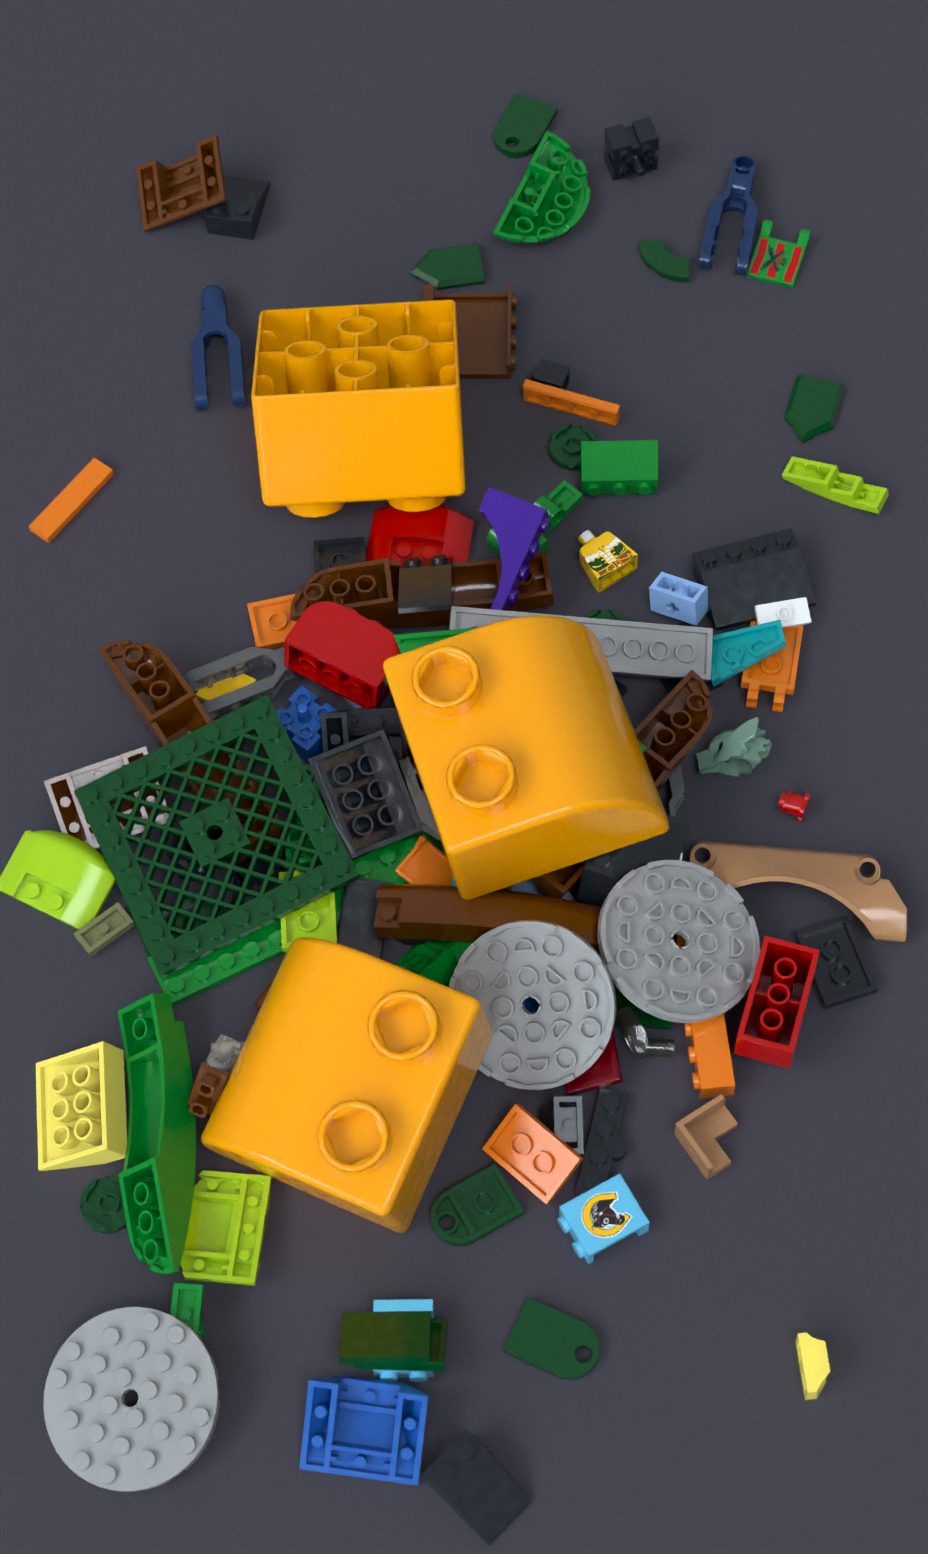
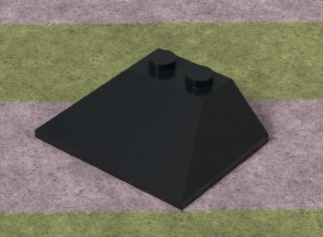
[320,706,423,787]
[577,814,692,907]

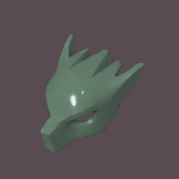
[696,717,772,777]

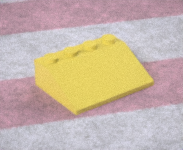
[36,1041,127,1171]

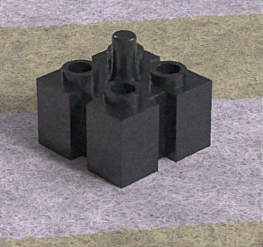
[604,117,659,181]

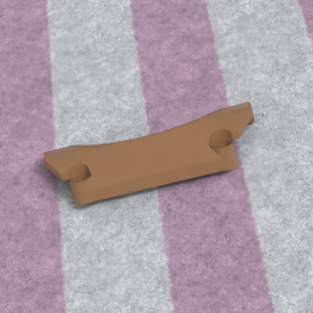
[686,840,907,942]

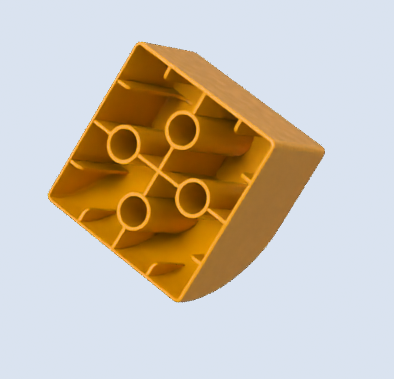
[251,300,466,518]
[383,615,669,900]
[201,937,494,1233]

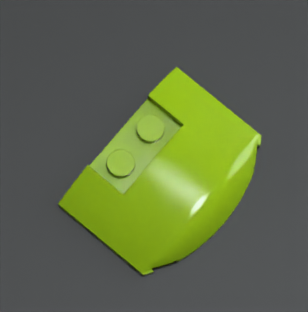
[0,830,116,930]
[180,1170,272,1286]

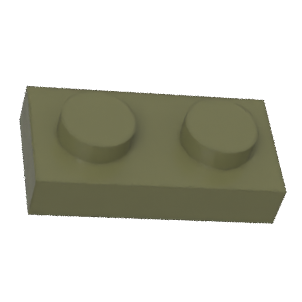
[73,902,135,958]

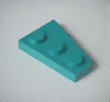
[711,620,787,686]

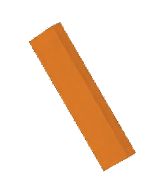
[523,379,620,426]
[29,458,114,543]

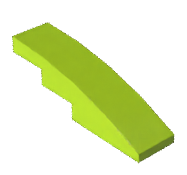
[781,456,889,514]

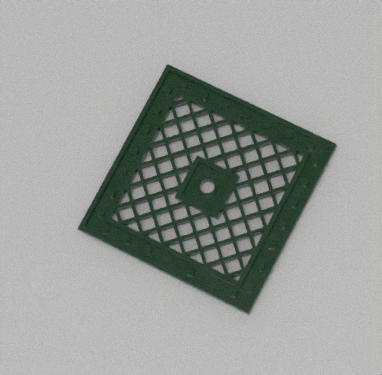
[74,695,360,978]

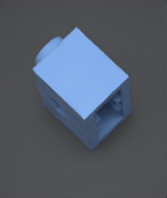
[649,572,709,626]

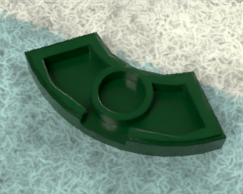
[638,240,689,283]

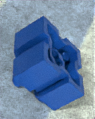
[276,685,337,765]

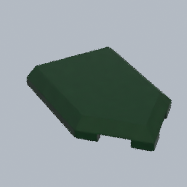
[410,243,485,290]
[784,374,845,443]

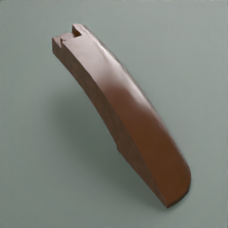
[290,551,554,627]
[98,640,284,861]
[531,670,713,898]
[373,884,602,957]

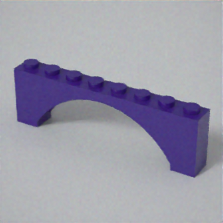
[479,487,551,611]

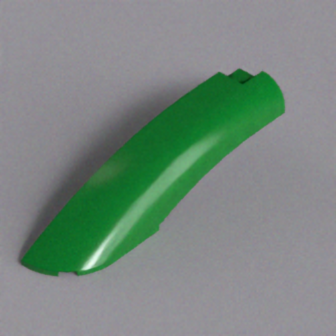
[117,993,196,1274]

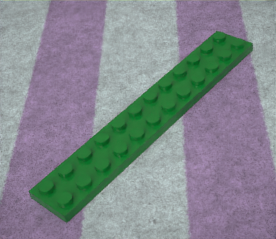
[147,830,446,1007]

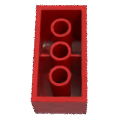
[284,601,399,708]
[734,936,820,1069]

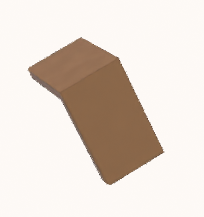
[674,1094,738,1180]

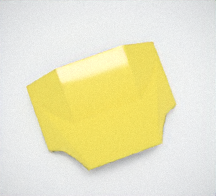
[795,1333,830,1400]

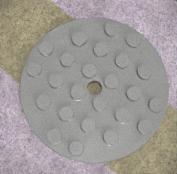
[597,860,760,1023]
[449,920,616,1090]
[43,1307,220,1492]

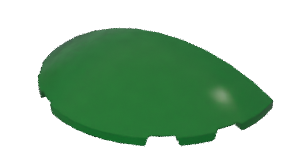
[493,130,590,243]

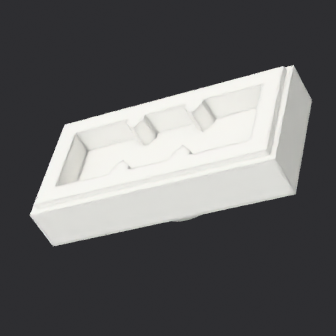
[754,597,811,629]

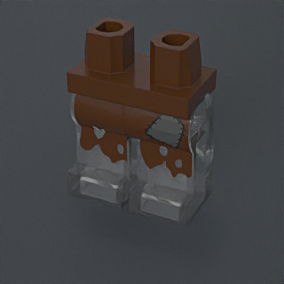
[187,1034,244,1118]

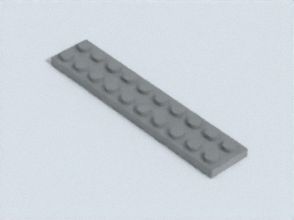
[449,606,713,682]

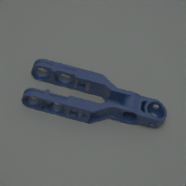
[699,155,759,275]
[191,285,246,411]

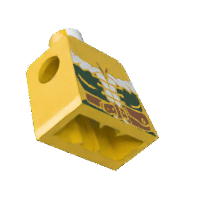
[578,530,638,594]

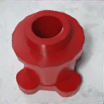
[778,788,811,823]

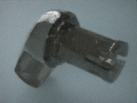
[616,1005,674,1060]

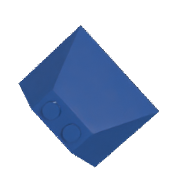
[299,1375,429,1486]

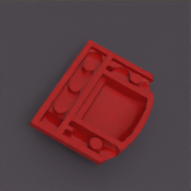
[366,505,475,562]

